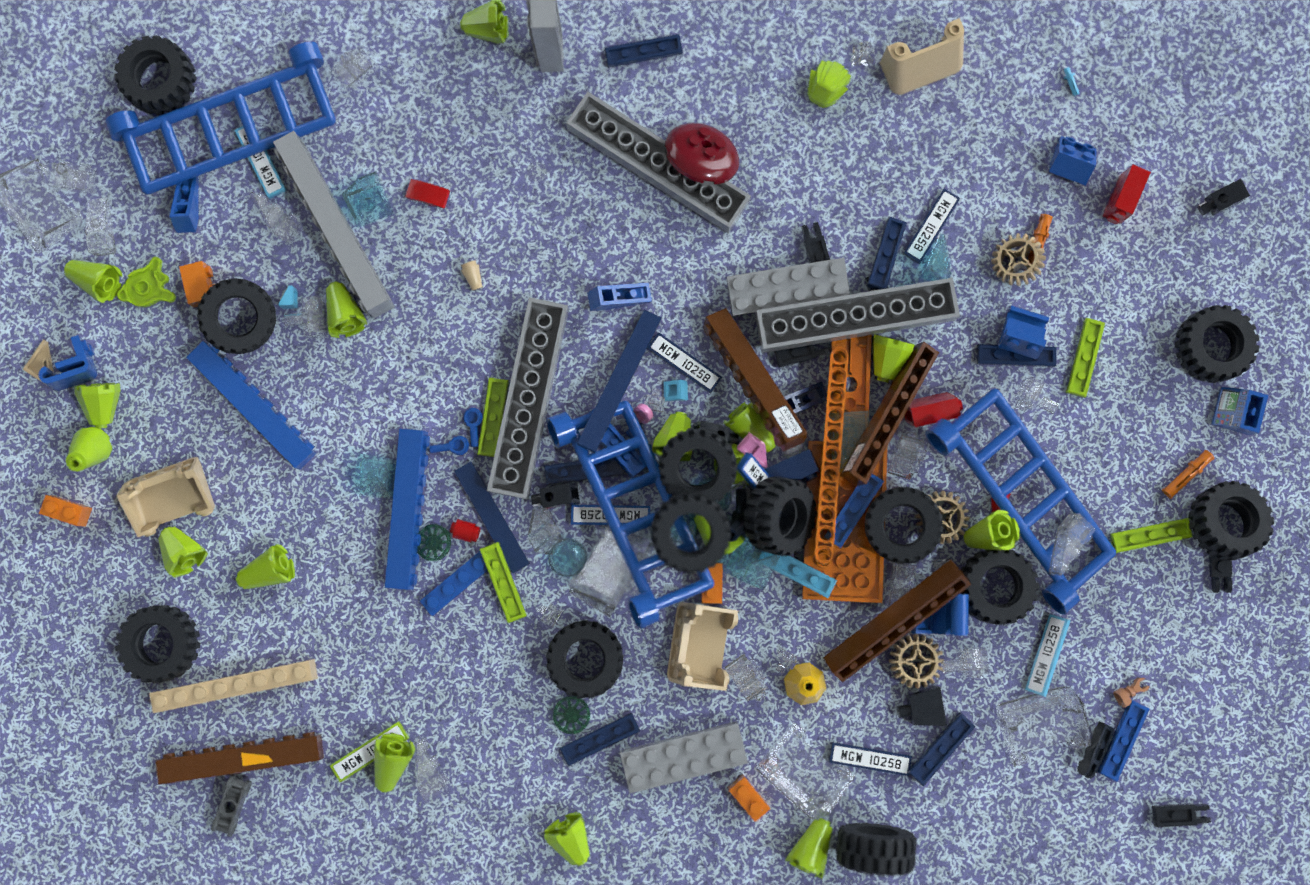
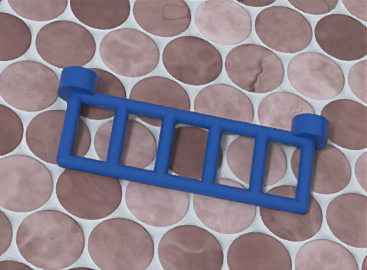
[105,42,336,195]
[925,389,1116,615]
[546,401,714,629]

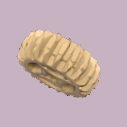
[991,233,1046,286]
[915,491,970,544]
[889,634,944,689]

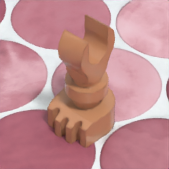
[1113,678,1150,707]

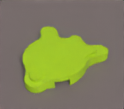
[117,257,176,307]

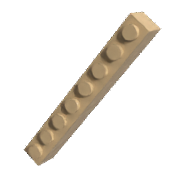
[149,659,318,713]

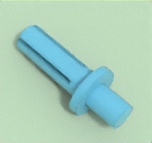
[1064,67,1079,96]

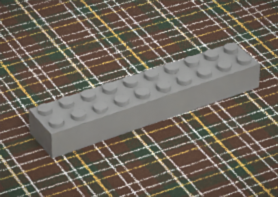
[566,91,751,234]
[273,131,395,318]
[755,278,960,353]
[487,297,569,500]

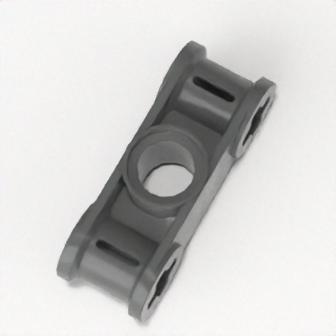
[211,775,252,837]

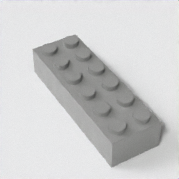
[526,0,564,72]
[726,258,850,316]
[620,721,748,794]

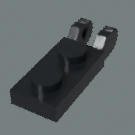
[801,222,830,263]
[774,343,831,369]
[1209,555,1233,593]
[1077,721,1114,779]
[1152,803,1211,828]

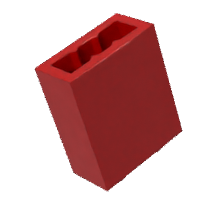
[1102,164,1151,224]
[904,392,963,428]

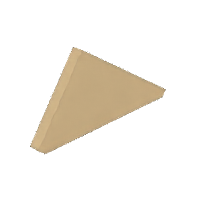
[23,339,54,382]

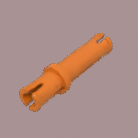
[1024,214,1053,271]
[1162,450,1215,499]

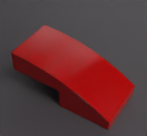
[405,179,450,209]

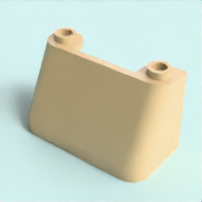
[880,18,964,95]
[117,457,215,537]
[667,602,738,691]

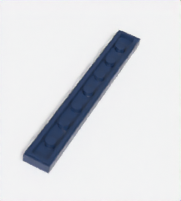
[577,309,662,453]

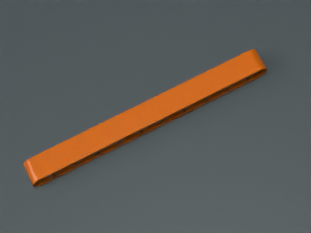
[814,347,848,565]

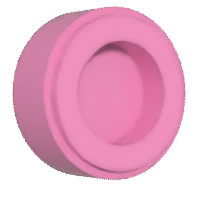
[633,404,653,424]

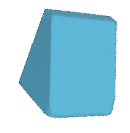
[278,285,298,309]
[664,380,688,401]

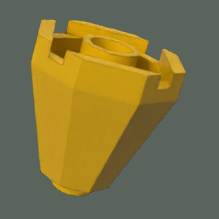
[783,662,826,705]

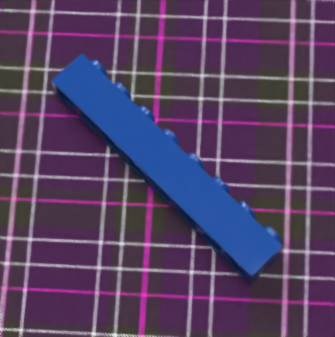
[186,341,317,470]
[385,429,430,590]

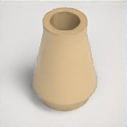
[461,260,483,291]

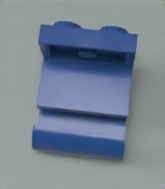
[998,305,1049,359]
[39,335,97,391]
[911,594,968,636]

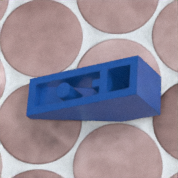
[169,176,199,233]
[587,283,652,311]

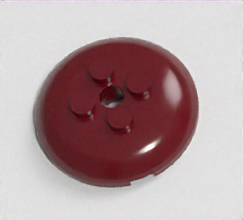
[664,123,739,185]

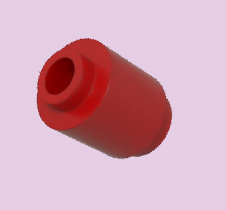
[450,519,481,543]

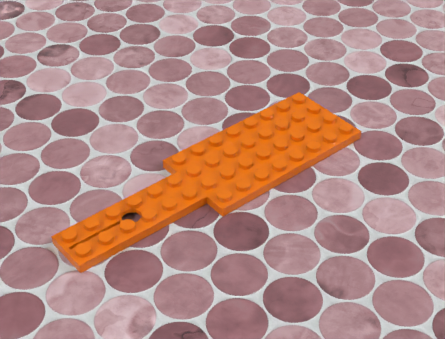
[802,335,888,603]

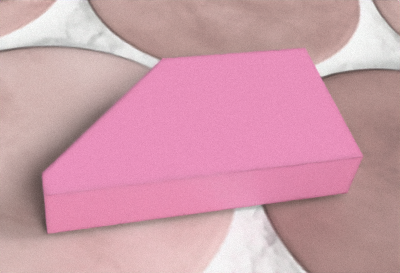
[737,432,768,469]

